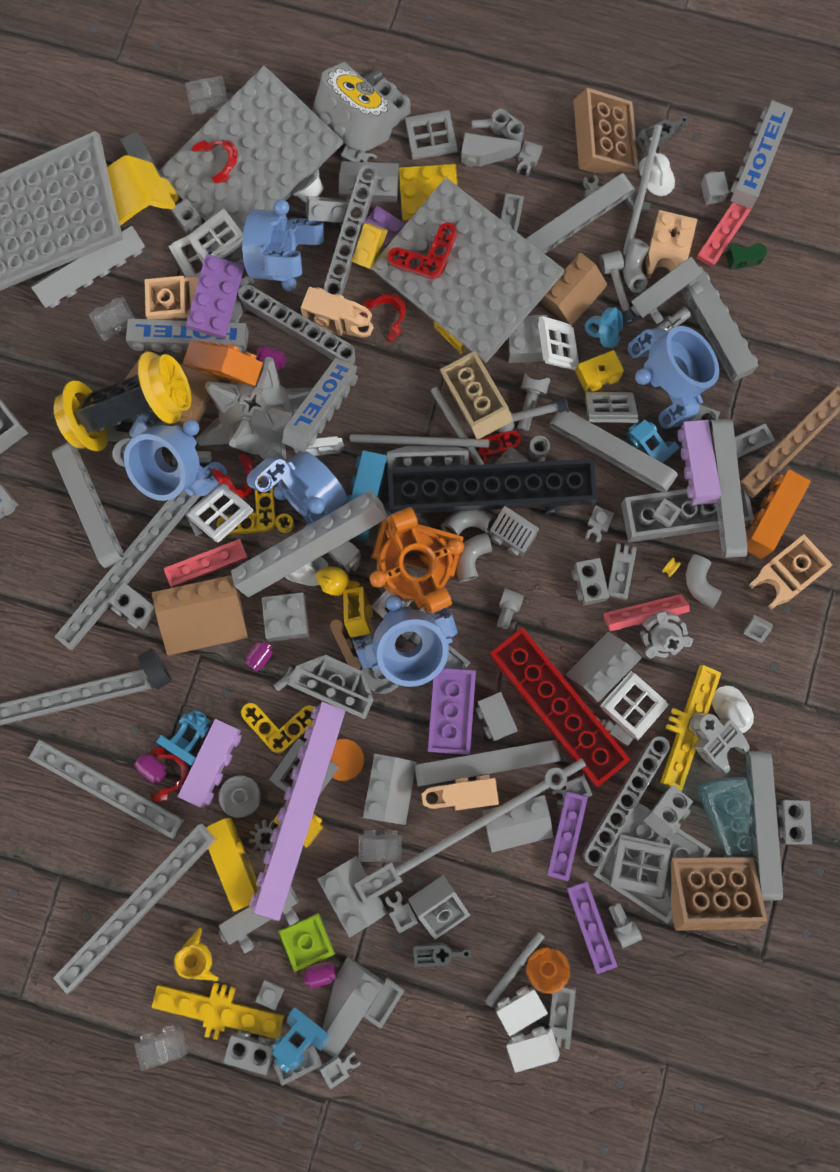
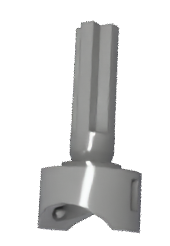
[517,373,550,431]

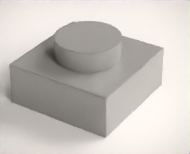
[652,498,682,528]
[743,615,773,643]
[255,979,285,1010]

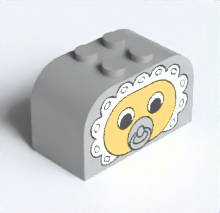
[313,62,399,151]

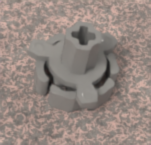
[640,611,693,659]

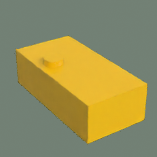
[206,818,259,912]

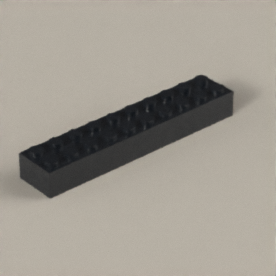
[388,459,597,514]

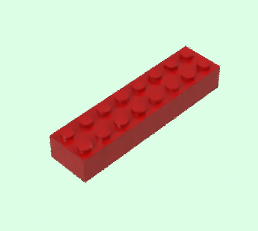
[489,627,630,787]

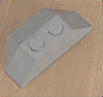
[387,445,469,469]
[288,655,374,719]

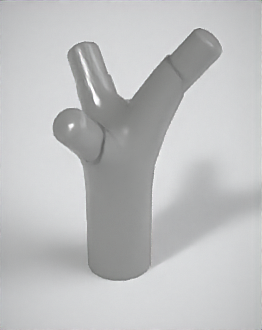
[274,667,294,691]

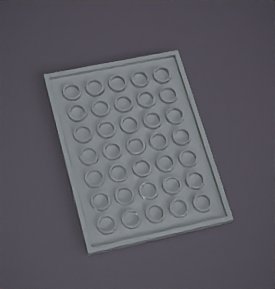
[159,66,343,242]
[0,131,123,291]
[371,178,565,363]

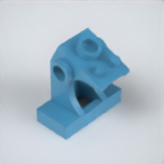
[625,420,680,463]
[156,710,211,765]
[272,1007,329,1072]

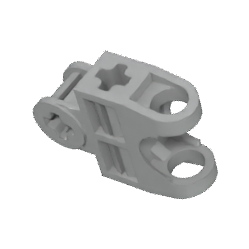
[690,713,750,774]

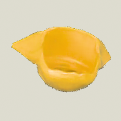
[316,566,360,596]
[174,928,219,981]

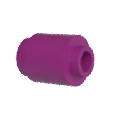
[256,346,286,371]
[244,640,273,672]
[134,753,167,784]
[303,961,337,989]

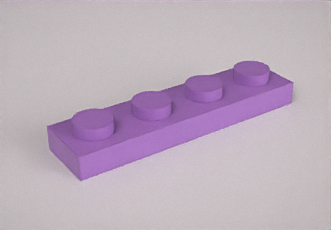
[547,791,588,881]
[566,881,618,974]

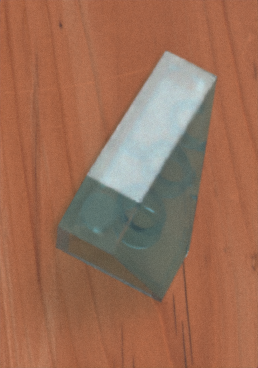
[697,777,752,858]

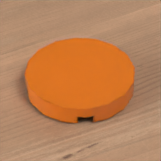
[330,739,364,781]
[526,948,570,993]

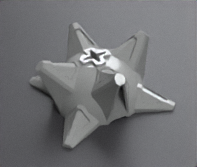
[196,357,313,462]

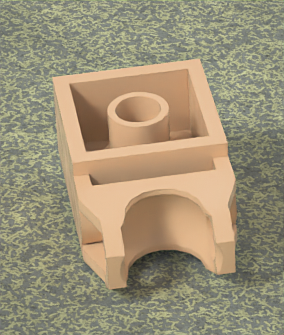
[645,210,697,279]
[145,276,199,321]
[301,287,373,338]
[749,534,832,610]
[422,775,499,810]

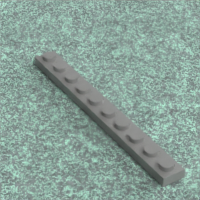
[55,491,200,650]
[54,824,216,994]

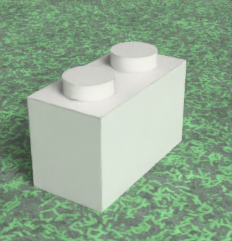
[495,986,548,1036]
[506,1027,560,1072]

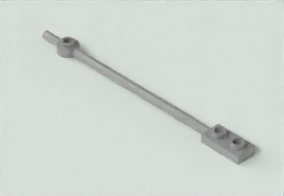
[354,758,586,904]

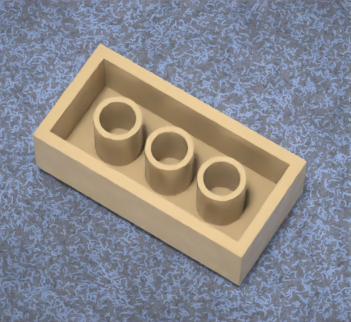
[440,351,513,440]

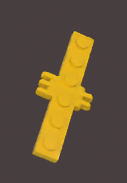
[660,665,721,791]
[151,982,285,1040]

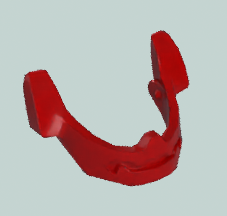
[191,140,238,184]
[361,294,406,343]
[211,453,254,498]
[149,748,189,801]

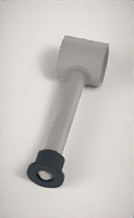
[599,250,637,325]
[496,396,569,433]
[528,436,561,514]

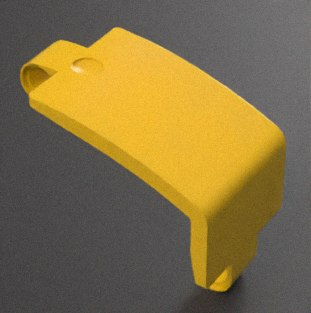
[107,155,178,226]

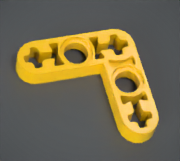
[217,476,276,535]
[241,703,314,753]

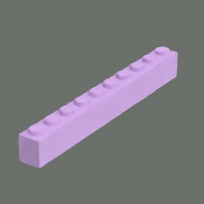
[249,702,345,921]

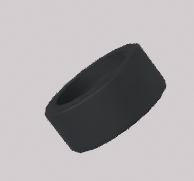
[137,648,172,690]

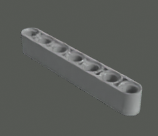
[324,164,377,295]
[526,173,635,254]
[238,285,356,364]
[549,411,678,493]
[709,419,747,558]
[52,442,124,568]
[582,737,669,866]
[414,740,561,786]
[746,751,783,901]

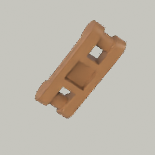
[330,620,361,670]

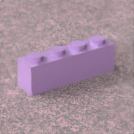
[678,420,721,505]
[178,719,242,808]

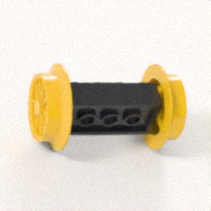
[54,352,192,451]

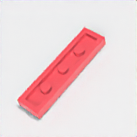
[696,202,752,268]
[163,539,248,588]
[603,594,690,631]

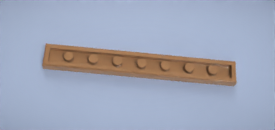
[740,386,840,498]

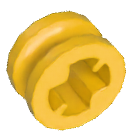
[275,513,294,533]
[661,557,681,578]

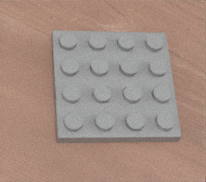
[593,802,711,924]

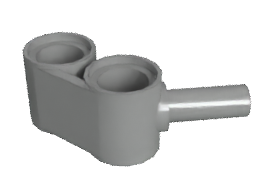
[472,109,524,142]

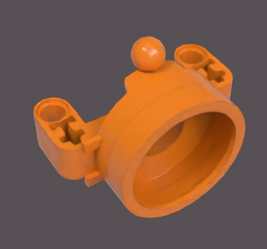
[370,507,464,615]

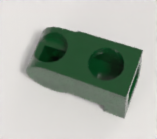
[726,243,767,270]

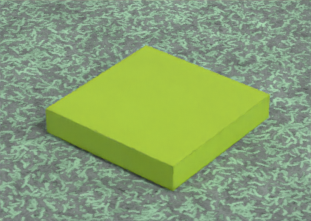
[278,913,335,972]

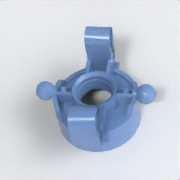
[242,199,325,291]
[628,326,719,429]
[124,411,227,501]
[247,451,347,529]
[352,595,458,687]

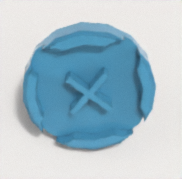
[585,307,623,348]

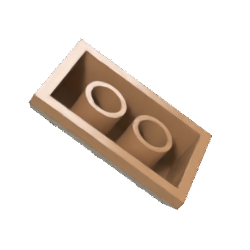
[541,252,608,325]

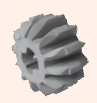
[249,820,278,856]

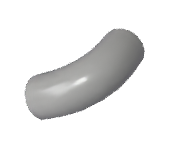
[623,239,650,293]
[441,510,497,535]
[456,533,492,583]
[686,554,722,609]

